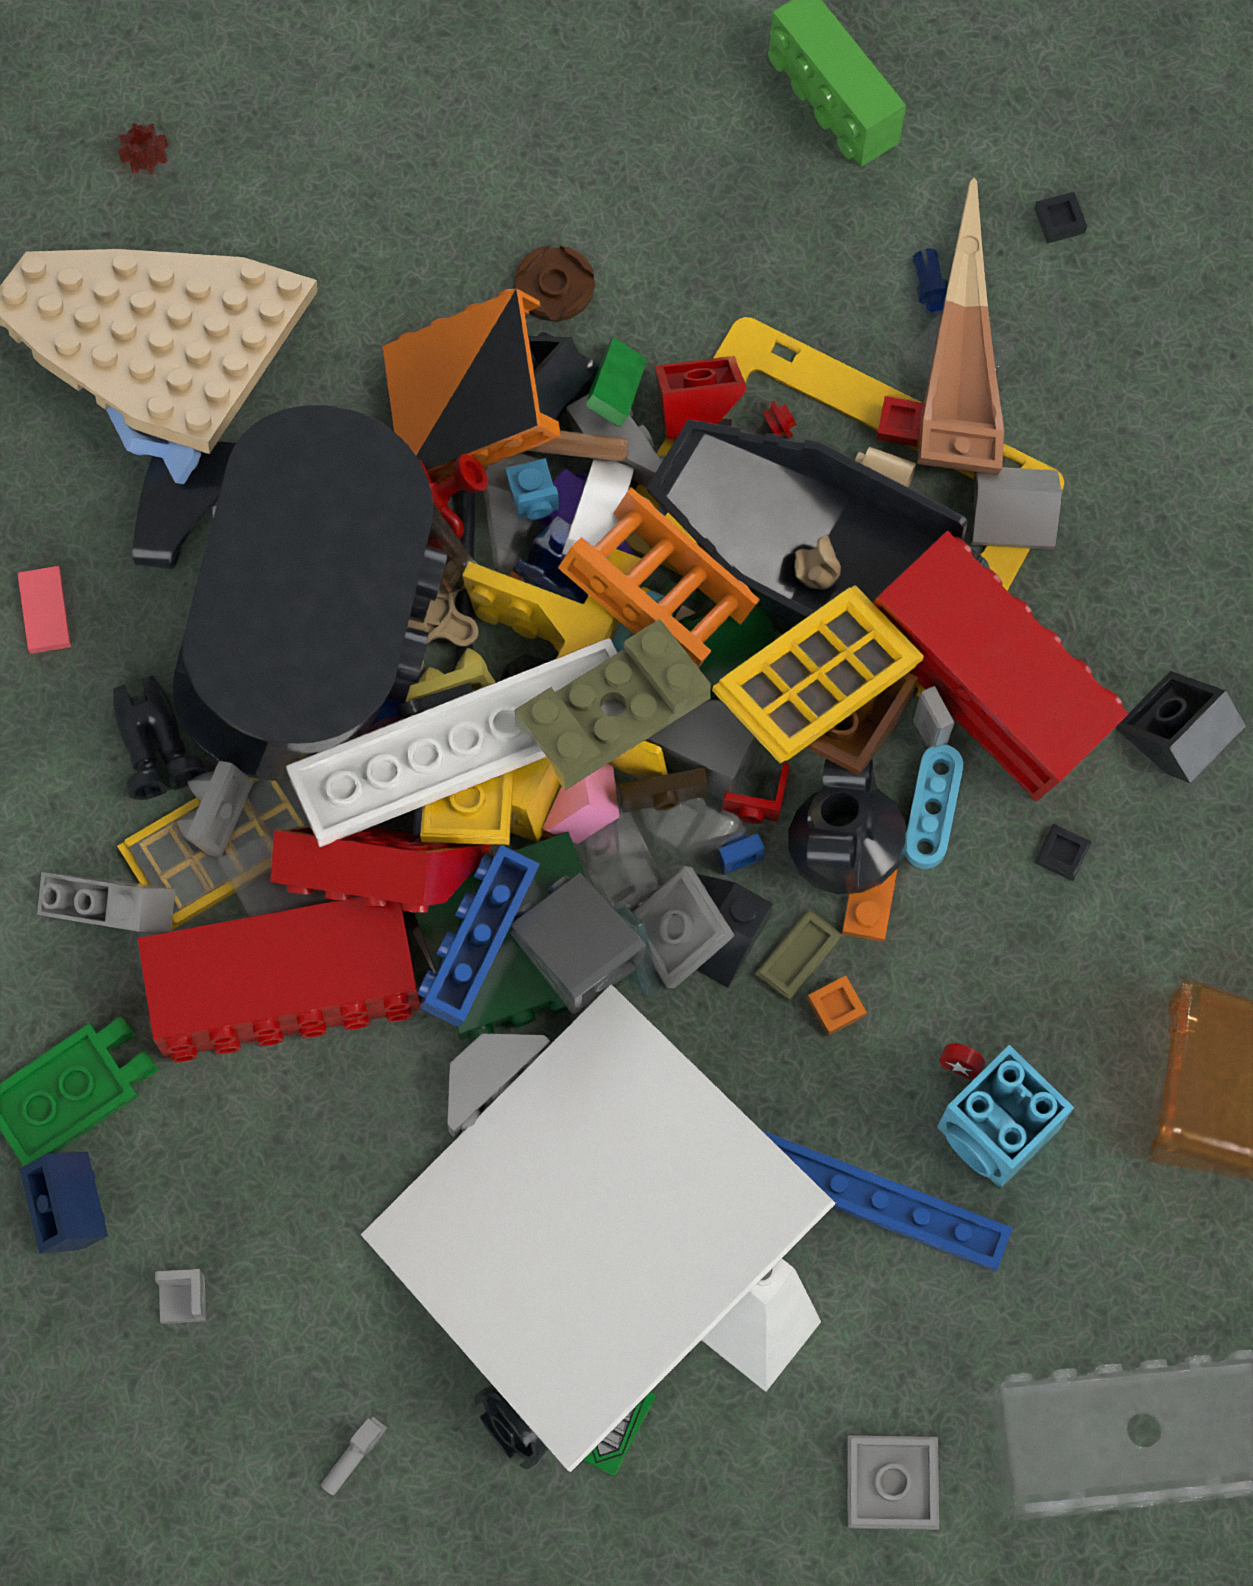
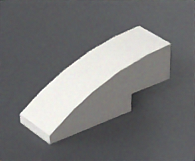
[562,458,634,555]

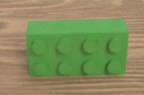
[768,0,906,167]

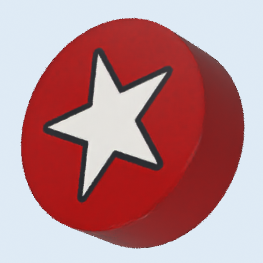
[939,1043,985,1080]

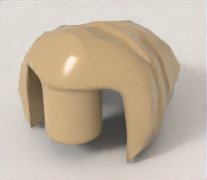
[794,535,841,590]

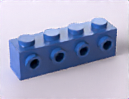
[417,844,540,1027]

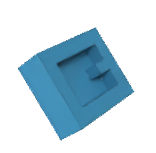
[505,458,559,520]

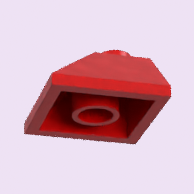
[654,356,746,440]

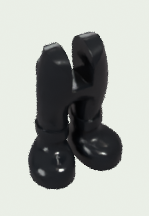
[113,675,205,800]

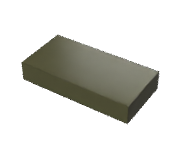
[755,909,842,1002]

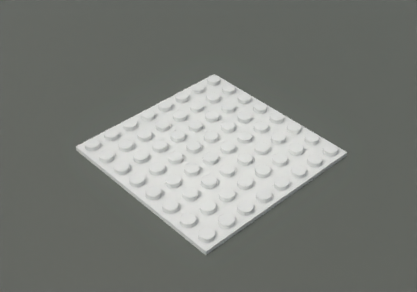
[361,985,836,1472]

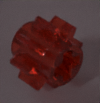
[118,123,168,174]

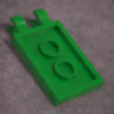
[0,1016,159,1167]

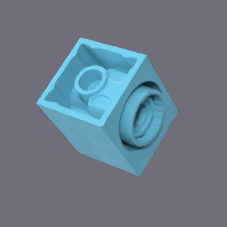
[937,1045,1074,1189]

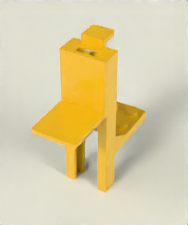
[462,549,668,842]

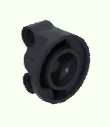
[788,758,907,894]

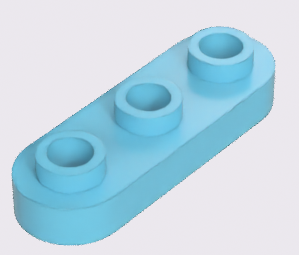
[904,744,963,869]

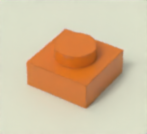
[807,975,867,1036]

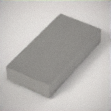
[913,686,954,749]

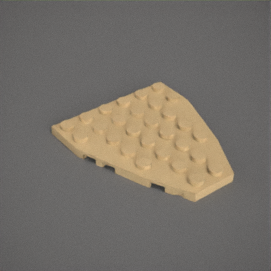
[0,249,317,454]

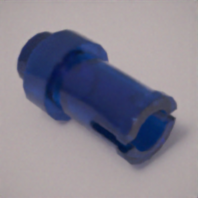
[912,249,948,312]

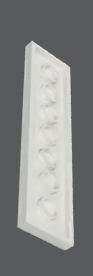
[286,638,625,847]

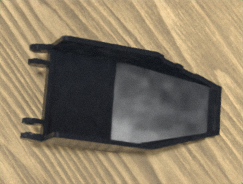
[647,419,990,698]

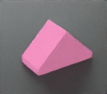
[542,764,620,844]

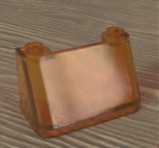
[1149,979,1253,1180]

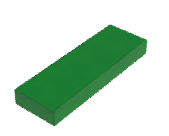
[585,337,647,427]

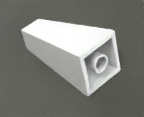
[702,1258,821,1392]

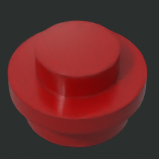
[762,400,797,439]

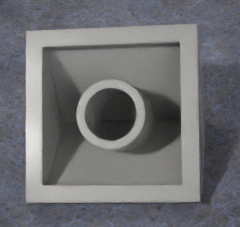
[972,467,1062,550]

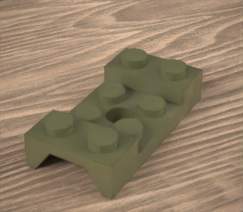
[514,619,711,790]

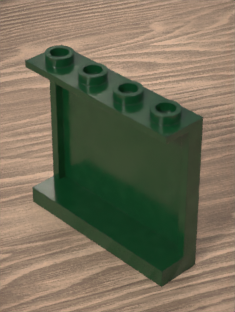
[412,832,622,1043]

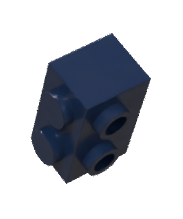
[20,1151,108,1254]

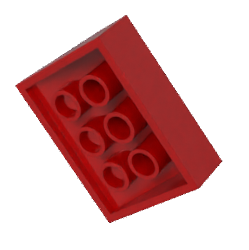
[270,825,491,912]

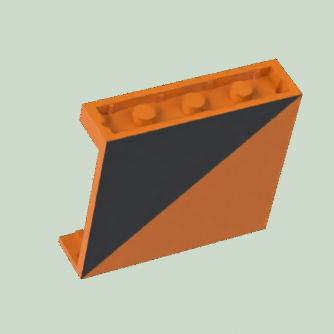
[382,288,561,483]

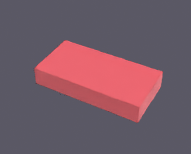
[18,566,71,654]

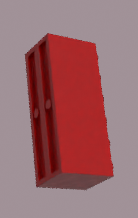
[873,531,1129,802]
[137,896,421,1063]

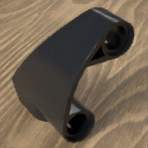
[133,441,236,569]

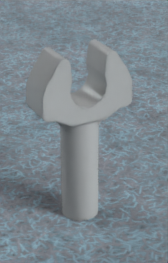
[320,1417,387,1495]

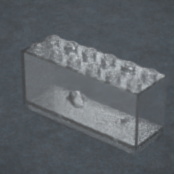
[990,1350,1253,1522]

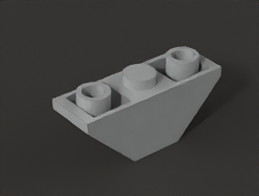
[447,1034,550,1138]

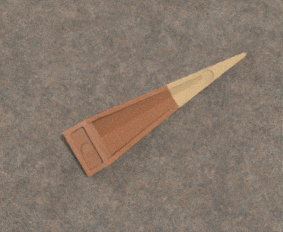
[917,178,1004,475]

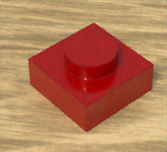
[876,396,923,447]

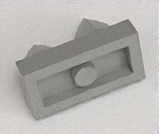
[178,761,254,858]

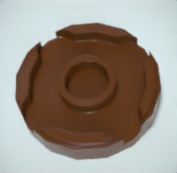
[515,245,595,322]

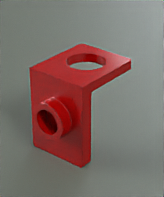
[722,762,790,824]

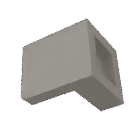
[155,1269,206,1324]

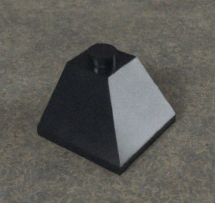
[696,874,773,988]

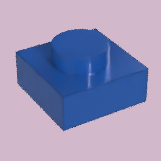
[717,833,765,875]

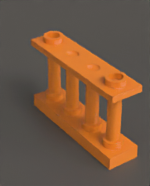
[558,487,760,668]

